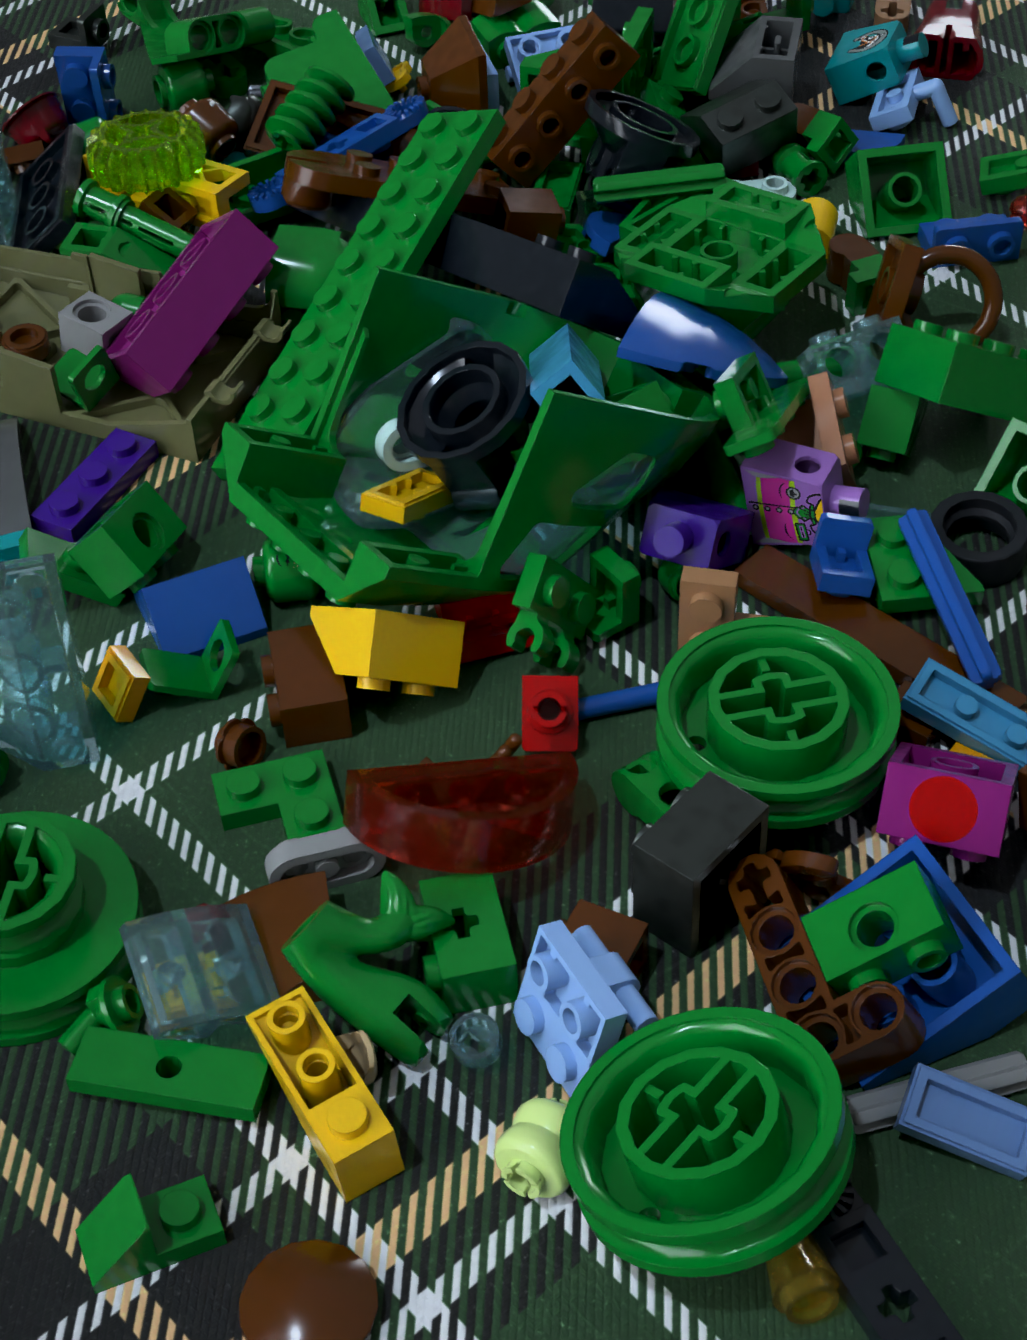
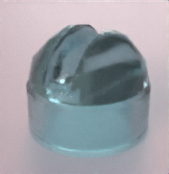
[449,1012,503,1070]

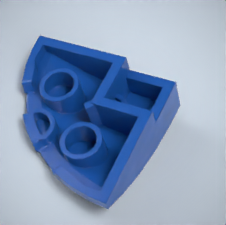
[616,292,788,388]

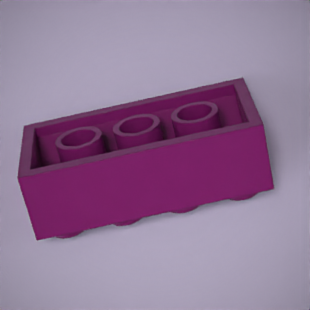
[106,208,279,397]

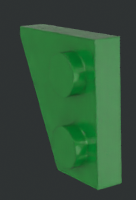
[867,515,985,614]

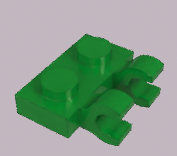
[506,552,599,674]

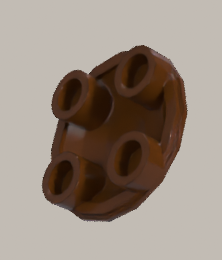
[239,1239,379,1340]

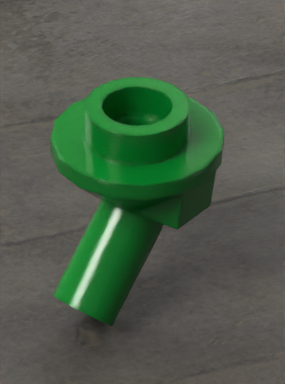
[57,975,144,1057]

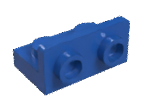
[53,46,123,126]
[917,213,1024,268]

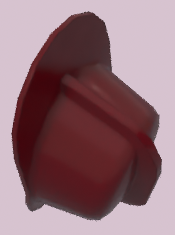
[2,91,68,149]

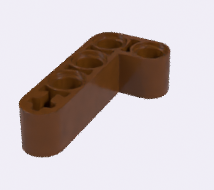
[727,854,926,1088]

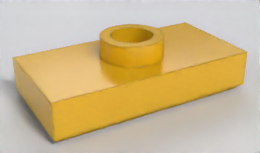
[360,468,453,525]

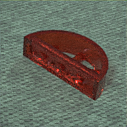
[343,751,579,874]

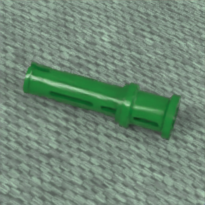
[766,143,828,198]
[72,178,194,257]

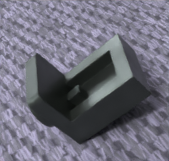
[48,3,110,49]

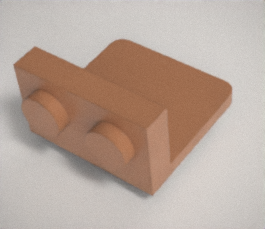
[776,371,860,487]

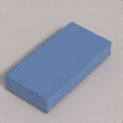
[355,25,396,86]
[893,1062,1027,1181]

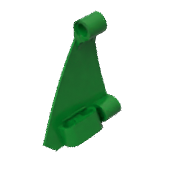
[117,0,276,65]

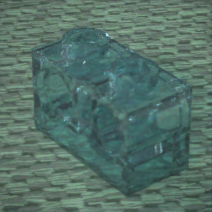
[797,314,903,401]

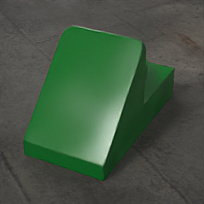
[75,1173,227,1294]

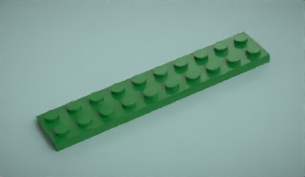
[211,109,506,481]

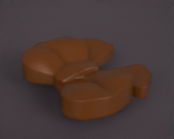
[765,849,853,902]

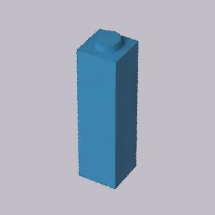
[529,323,606,406]

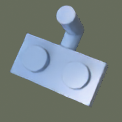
[868,67,958,132]

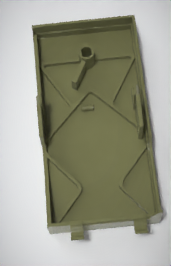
[0,245,292,463]

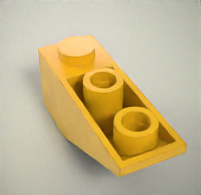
[245,985,405,1203]

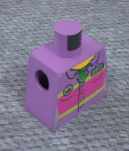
[740,439,870,545]

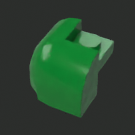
[265,224,348,333]

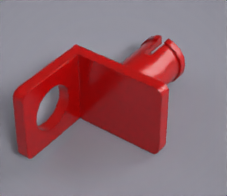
[522,675,579,752]

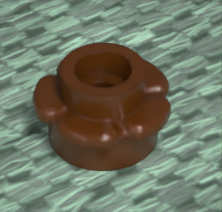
[214,718,267,770]

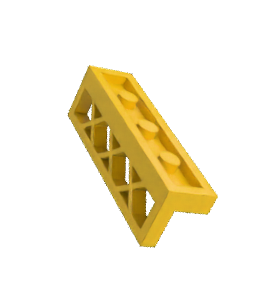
[83,134,250,227]

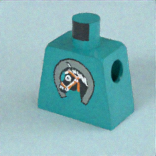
[824,20,929,106]

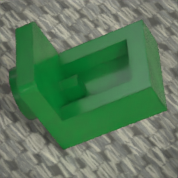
[585,545,642,642]

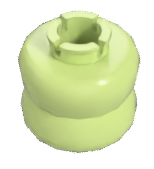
[494,1098,569,1199]

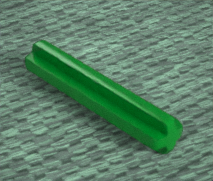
[593,163,726,204]

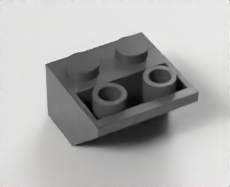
[708,15,803,100]

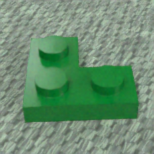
[211,749,345,840]

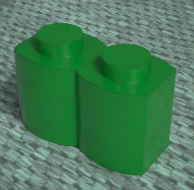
[471,0,562,69]

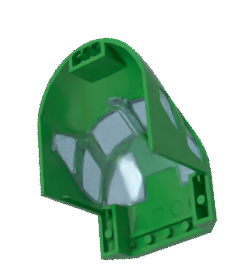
[221,265,722,608]

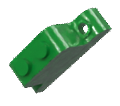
[260,9,394,109]

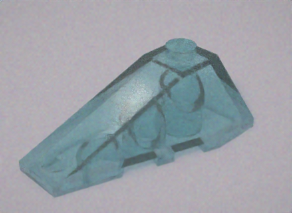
[0,553,101,771]

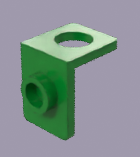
[54,345,120,412]
[139,619,240,700]

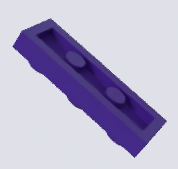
[30,428,159,543]

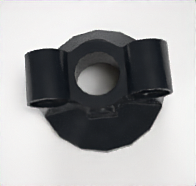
[584,88,700,215]
[396,340,539,511]

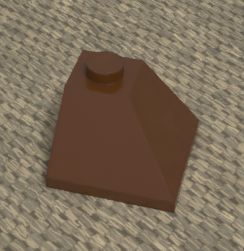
[416,15,488,110]

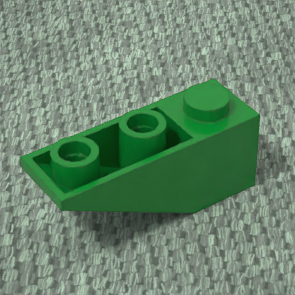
[59,222,176,276]

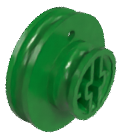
[656,616,901,829]
[0,811,146,1047]
[559,1007,856,1278]

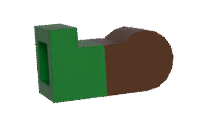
[794,103,859,174]
[826,233,883,317]

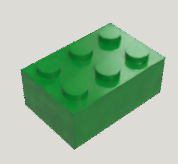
[874,318,1027,423]

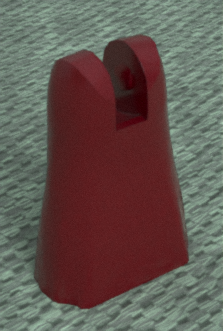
[909,0,984,81]

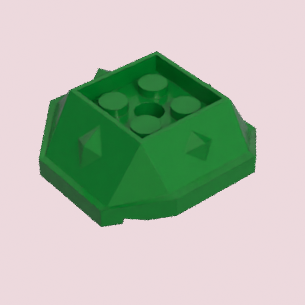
[614,181,826,331]

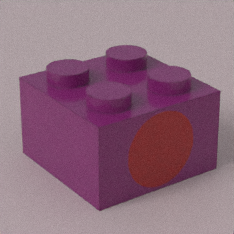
[876,742,1019,862]

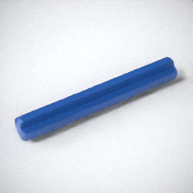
[898,508,1003,690]

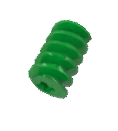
[265,65,355,154]

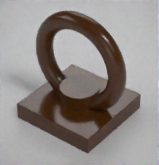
[862,233,1003,346]

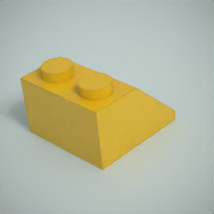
[310,605,465,697]

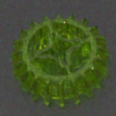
[86,108,207,195]

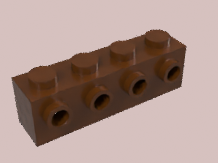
[487,10,641,188]

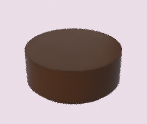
[1,323,51,361]

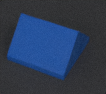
[134,556,268,656]

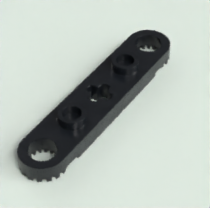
[803,1177,964,1340]

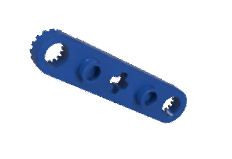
[247,95,429,213]

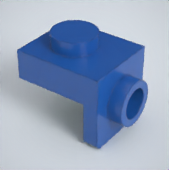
[809,512,876,598]

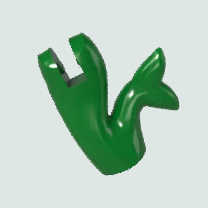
[281,871,455,1068]

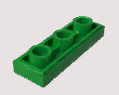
[66,1025,273,1123]

